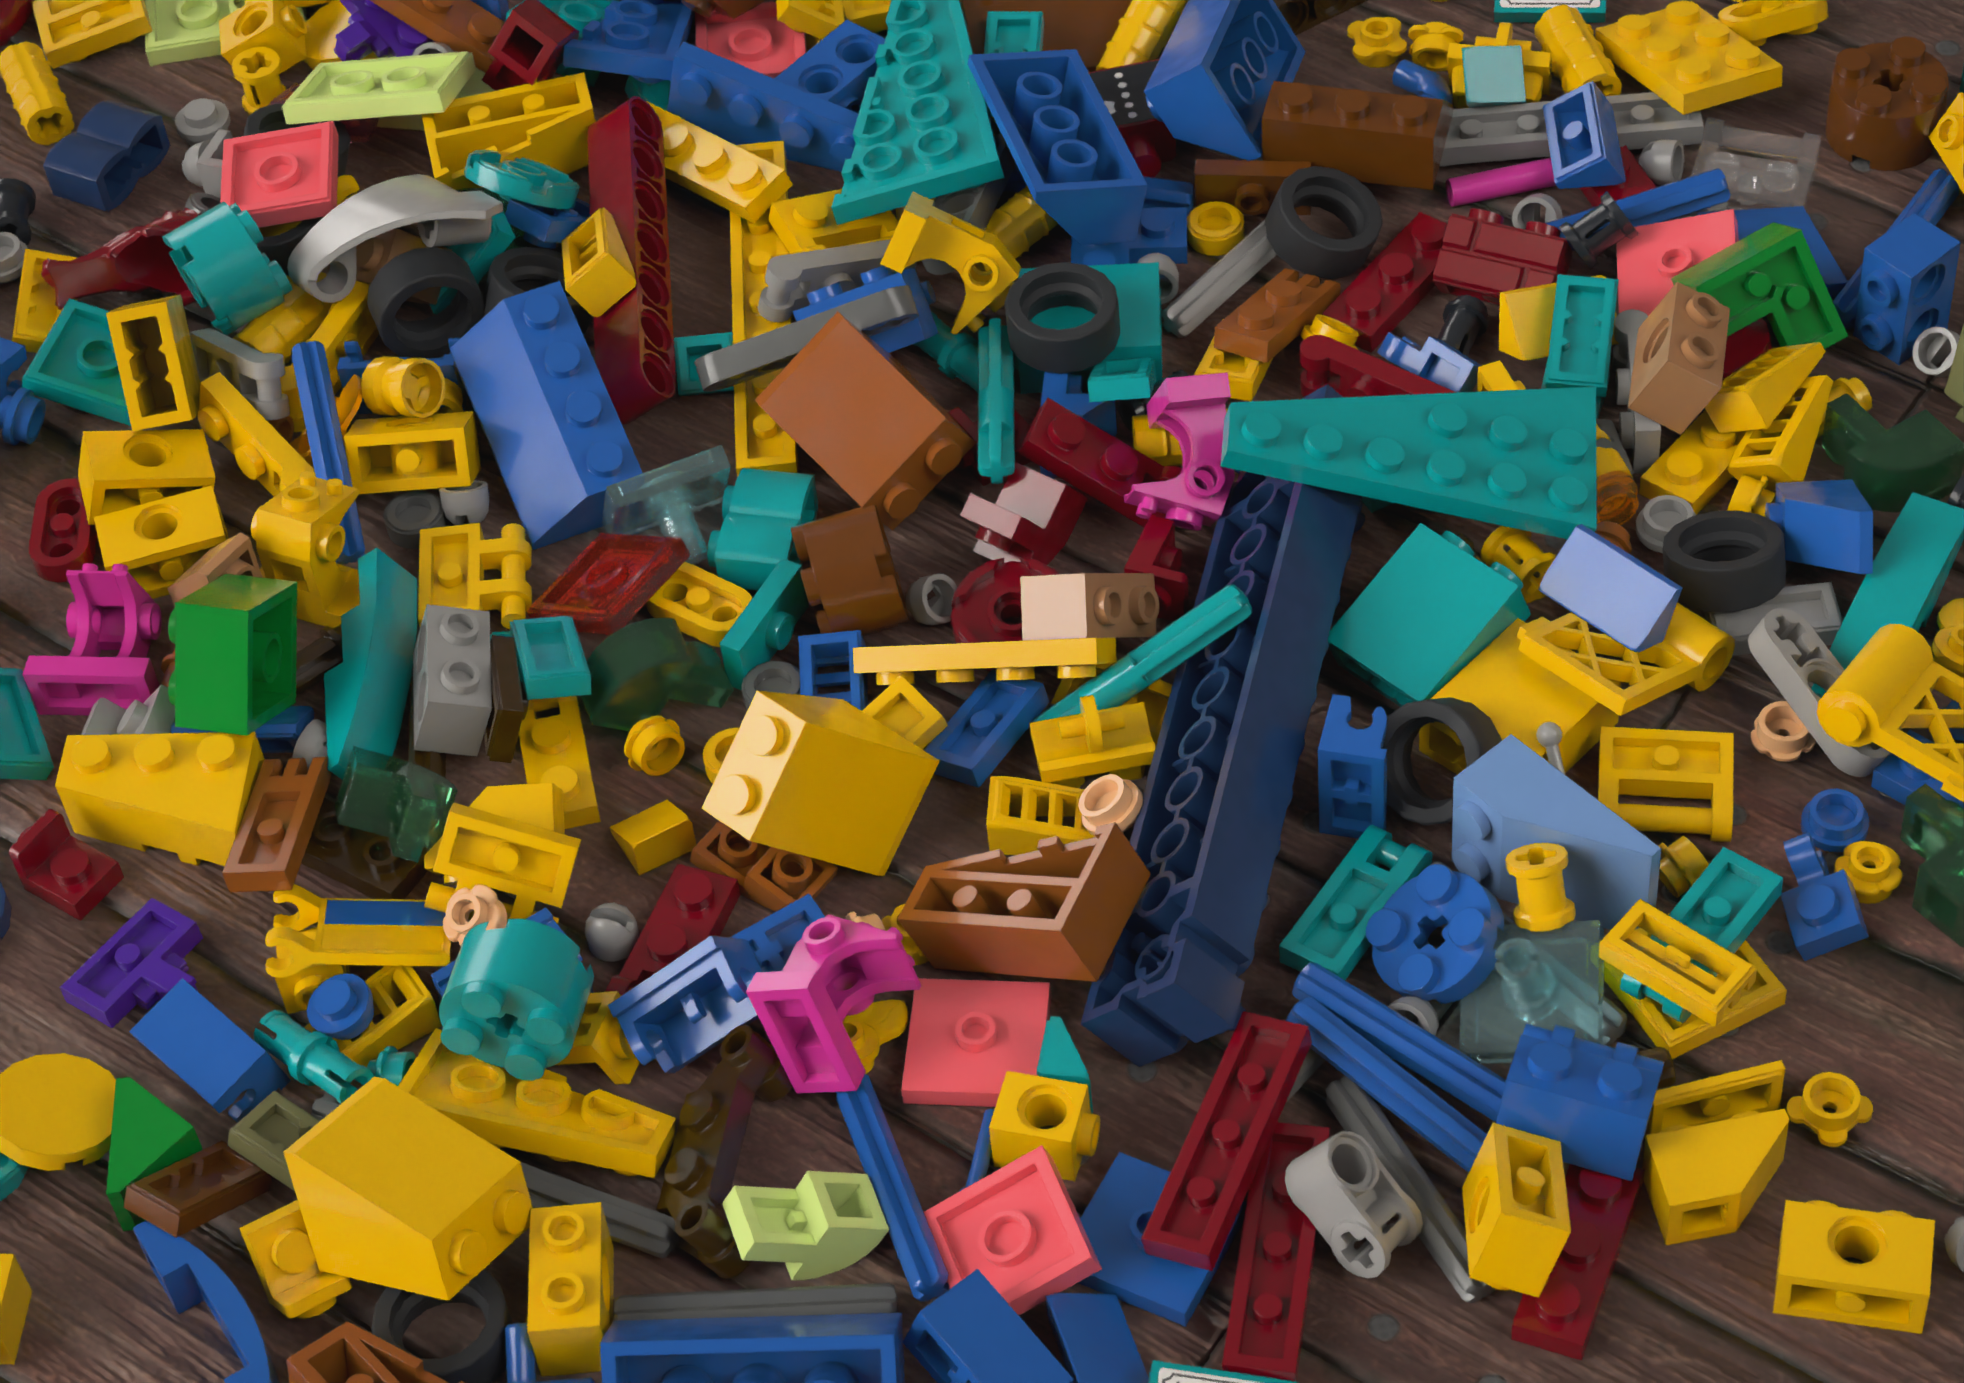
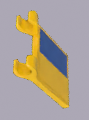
[265,884,451,978]

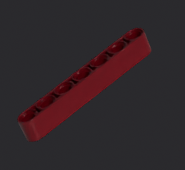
[587,96,676,424]

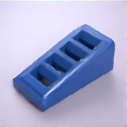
[798,630,868,711]

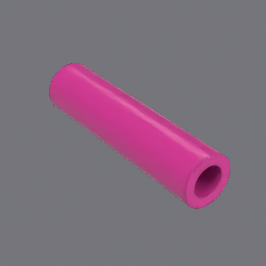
[1446,158,1556,207]

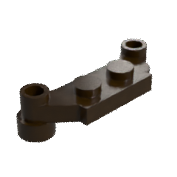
[656,1025,793,1278]

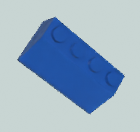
[1144,0,1306,160]
[968,49,1148,245]
[450,281,646,550]
[600,1313,905,1383]

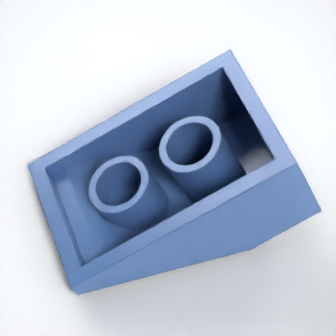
[1451,734,1661,930]

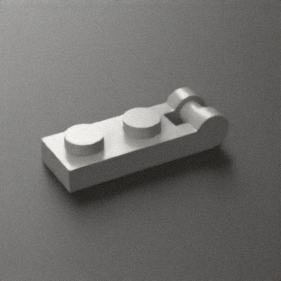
[757,239,917,322]
[1612,309,1661,474]
[189,328,290,420]

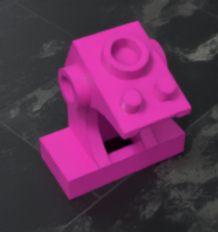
[1124,372,1235,530]
[23,563,162,716]
[746,914,921,1093]

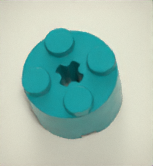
[162,201,293,335]
[439,919,594,1081]

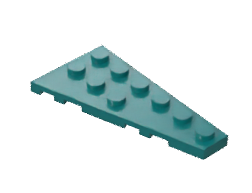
[831,0,1004,225]
[1221,386,1597,539]

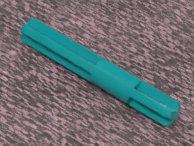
[978,318,1015,484]
[1033,584,1253,722]

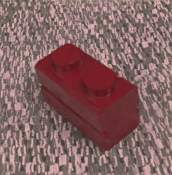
[1433,209,1572,306]

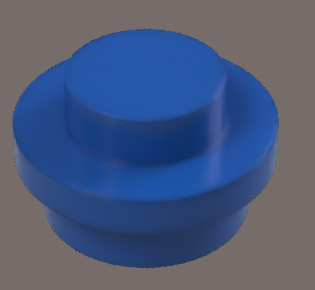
[0,387,46,445]
[1801,789,1869,852]
[307,974,374,1040]

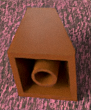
[755,311,976,531]

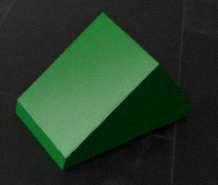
[106,1077,203,1231]

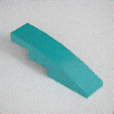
[1812,492,1964,698]
[324,547,417,799]

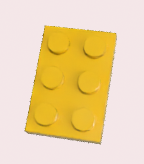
[1595,1,1783,115]

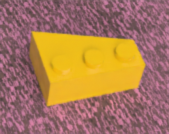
[421,72,596,203]
[55,732,265,866]

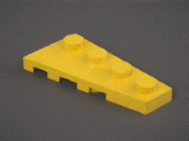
[398,1028,676,1178]

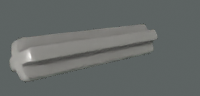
[1162,220,1277,338]

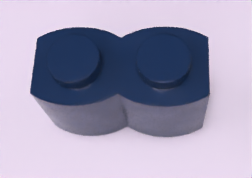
[43,100,170,211]

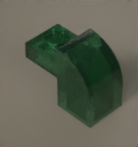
[1822,393,1964,513]
[581,618,734,731]
[334,746,458,862]
[1900,783,1964,948]

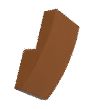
[690,821,838,911]

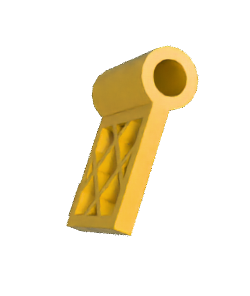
[1517,603,1735,716]
[1817,624,1964,802]

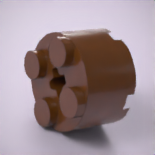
[1825,36,1949,171]
[791,505,910,636]

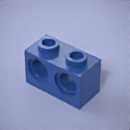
[774,20,885,114]
[1853,213,1961,365]

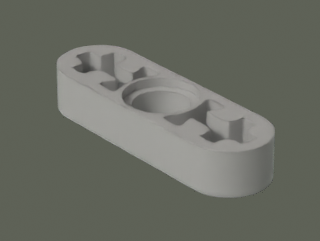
[1748,608,1891,777]

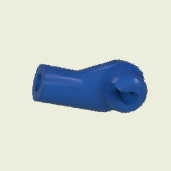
[1392,59,1453,104]

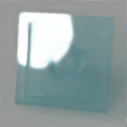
[602,445,731,565]
[1459,920,1604,1063]

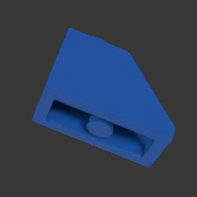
[1765,479,1873,574]

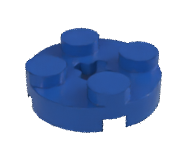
[1366,864,1504,1004]

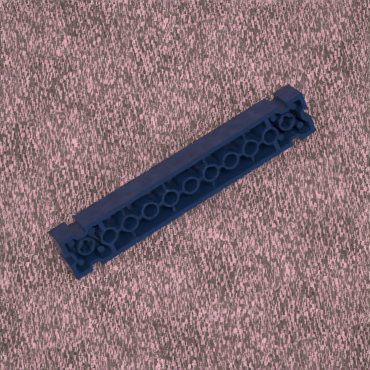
[1081,384,1366,1067]

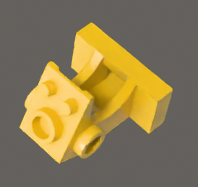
[880,192,1021,335]
[251,471,360,629]

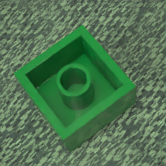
[168,573,297,735]

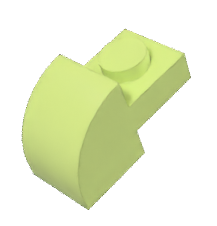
[722,1171,889,1280]

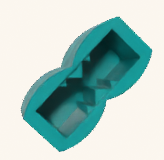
[707,468,818,590]

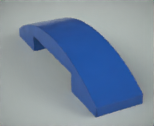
[133,1221,280,1383]

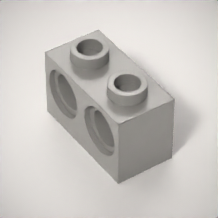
[413,604,492,757]

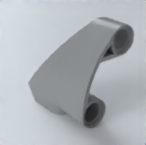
[287,174,503,303]

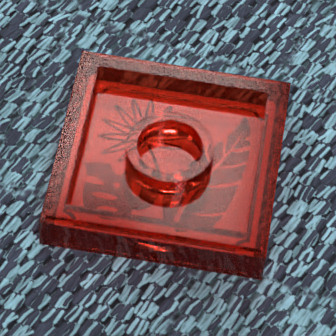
[527,533,691,635]

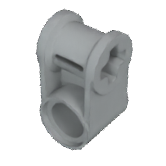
[1285,1131,1423,1278]

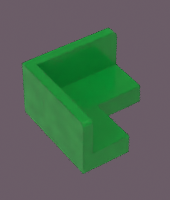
[1671,222,1848,349]

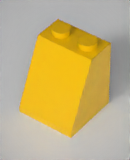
[701,691,940,876]
[283,1076,533,1301]

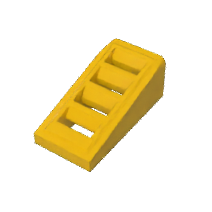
[562,207,636,317]
[1705,342,1826,433]
[1728,375,1833,490]
[987,776,1095,855]
[304,966,442,1091]

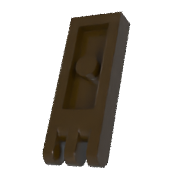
[301,798,430,899]

